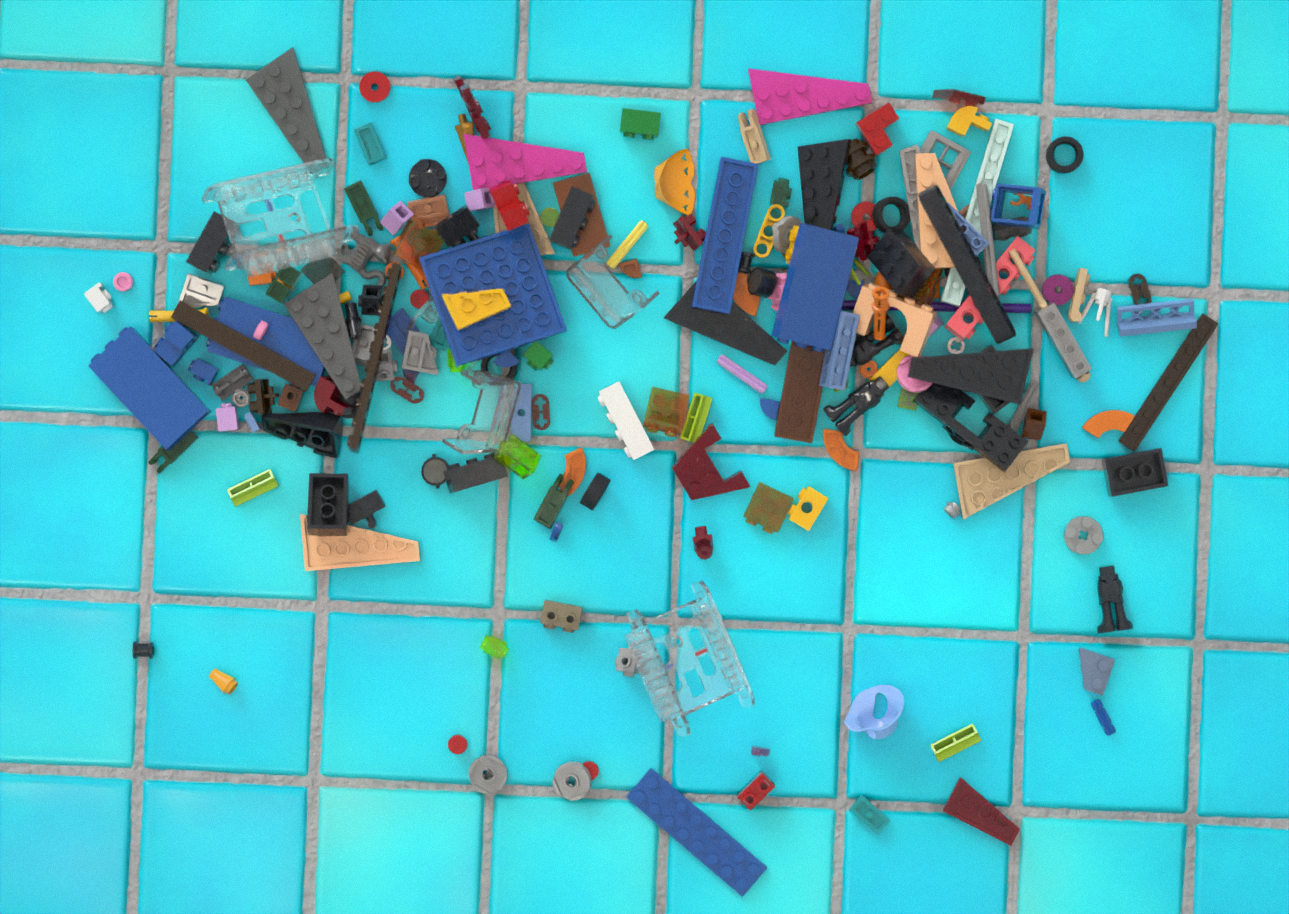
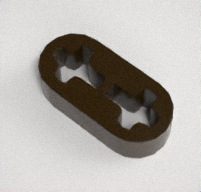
[1128,274,1152,305]

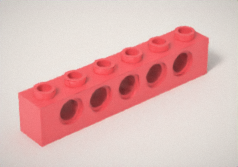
[944,236,1035,341]

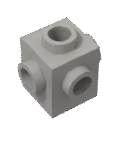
[376,350,398,381]
[615,648,645,677]

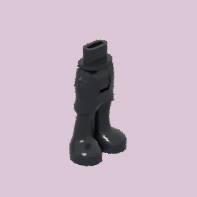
[849,313,904,368]
[823,376,890,436]
[1097,566,1133,634]

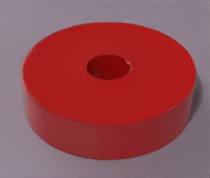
[359,71,391,103]
[851,202,877,231]

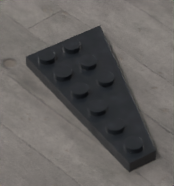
[797,139,852,230]
[664,280,787,366]
[907,348,1034,405]

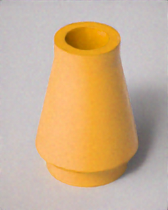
[209,668,238,695]

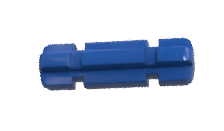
[1091,699,1116,736]

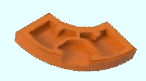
[733,272,761,316]
[1081,410,1135,438]
[823,429,859,471]
[559,447,586,496]

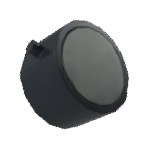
[748,267,776,298]
[421,454,449,489]

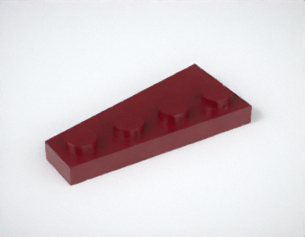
[942,777,1020,846]

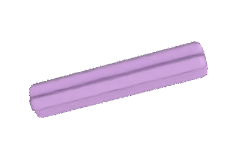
[717,355,767,393]

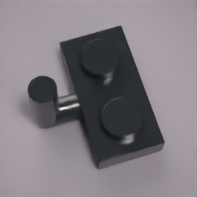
[348,490,386,528]

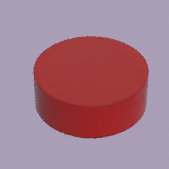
[410,290,430,309]
[448,735,467,754]
[583,761,599,780]

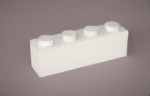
[597,381,654,460]

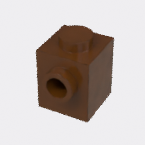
[278,383,305,412]
[1022,408,1047,441]

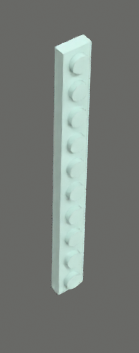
[941,119,1014,307]

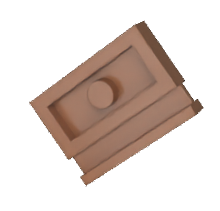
[407,194,449,230]

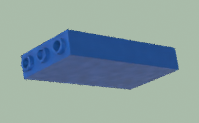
[771,223,859,352]
[206,296,325,387]
[88,326,212,451]

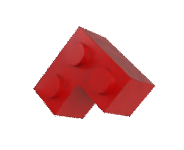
[855,102,899,157]
[489,180,530,231]

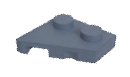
[1078,647,1115,696]

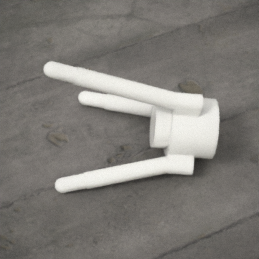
[1077,288,1112,337]

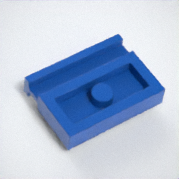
[387,308,420,355]

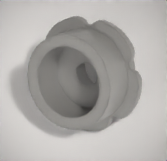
[232,388,251,407]
[943,502,961,519]

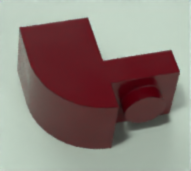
[314,376,354,416]

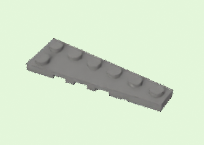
[899,145,921,250]

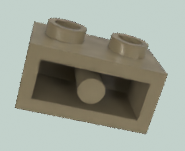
[540,600,582,633]

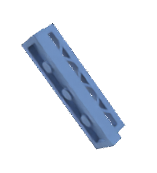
[1117,299,1197,337]
[819,311,860,391]

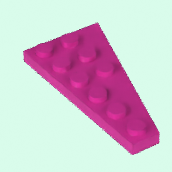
[748,68,872,125]
[464,134,587,190]

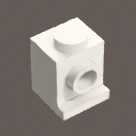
[84,282,113,314]

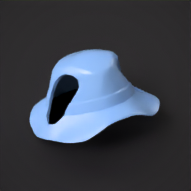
[844,685,904,740]

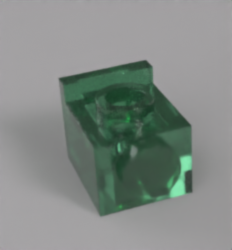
[769,178,792,208]

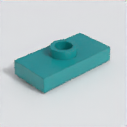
[354,122,386,166]

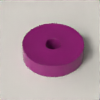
[1042,274,1074,305]

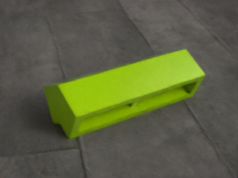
[680,392,713,443]
[227,469,279,507]
[930,724,982,762]

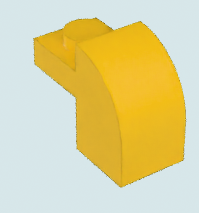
[946,106,992,137]

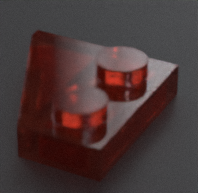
[932,89,985,107]

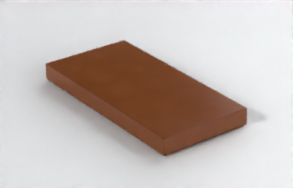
[553,173,610,257]

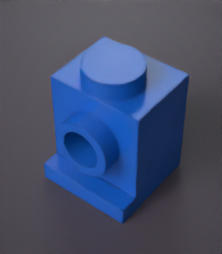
[188,358,220,386]

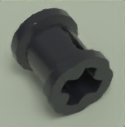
[738,251,755,274]
[132,641,154,659]

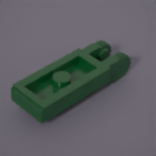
[344,180,384,236]
[148,430,199,474]
[533,474,574,529]

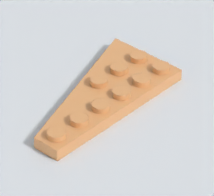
[915,153,964,269]
[300,514,420,571]

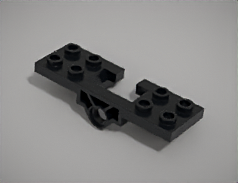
[913,383,1028,472]

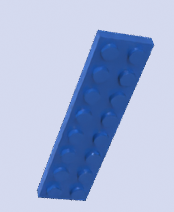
[691,157,759,315]
[626,768,767,897]

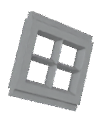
[920,130,971,190]

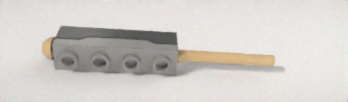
[1009,249,1092,382]

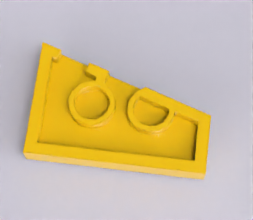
[441,289,511,331]

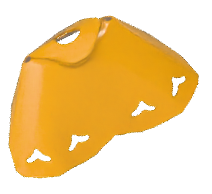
[654,149,695,215]

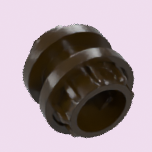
[845,139,877,180]

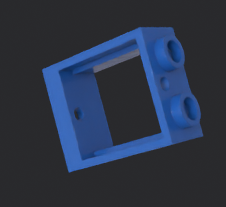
[990,183,1046,229]

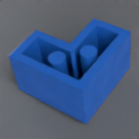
[154,321,199,366]

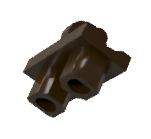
[248,379,280,414]

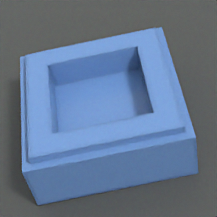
[244,412,262,432]

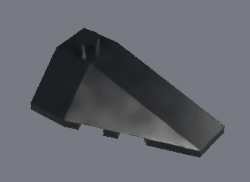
[261,412,343,458]

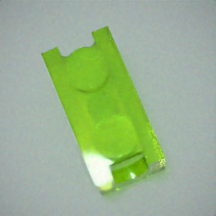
[494,434,541,480]

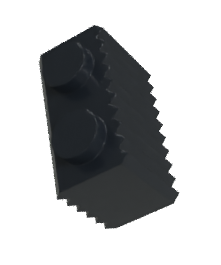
[434,205,480,247]

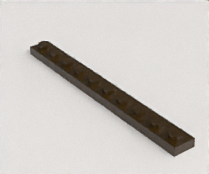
[347,263,402,454]

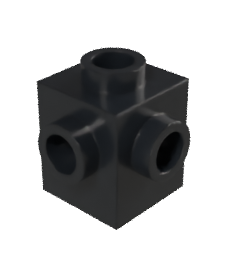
[358,285,384,316]

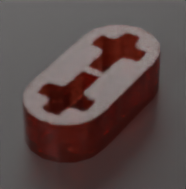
[390,376,424,404]
[532,394,550,430]

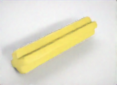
[607,220,648,269]

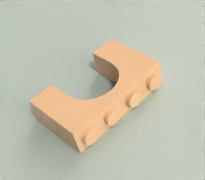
[853,283,938,357]

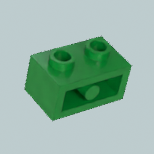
[620,108,661,140]
[523,341,554,371]

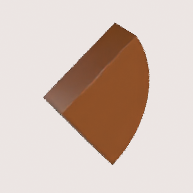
[618,259,642,278]

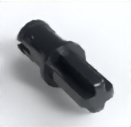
[345,302,362,340]

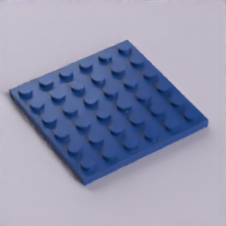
[419,223,567,367]

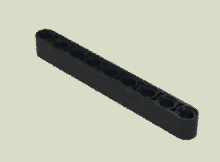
[918,185,1016,344]

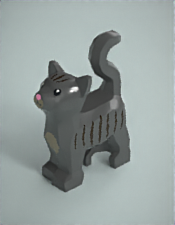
[332,226,392,287]

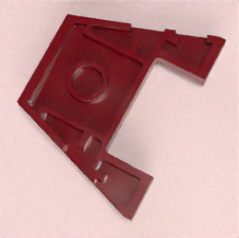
[453,75,491,139]
[672,423,750,500]

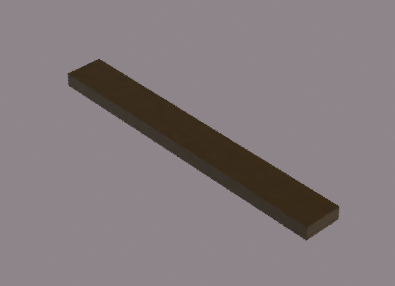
[171,301,316,391]
[1118,313,1218,452]

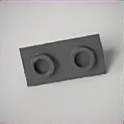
[992,216,1032,241]
[211,364,254,401]

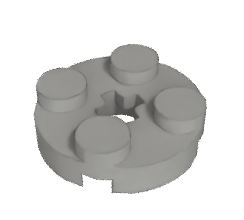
[772,216,803,254]
[1064,516,1103,554]
[469,755,507,794]
[553,761,592,801]

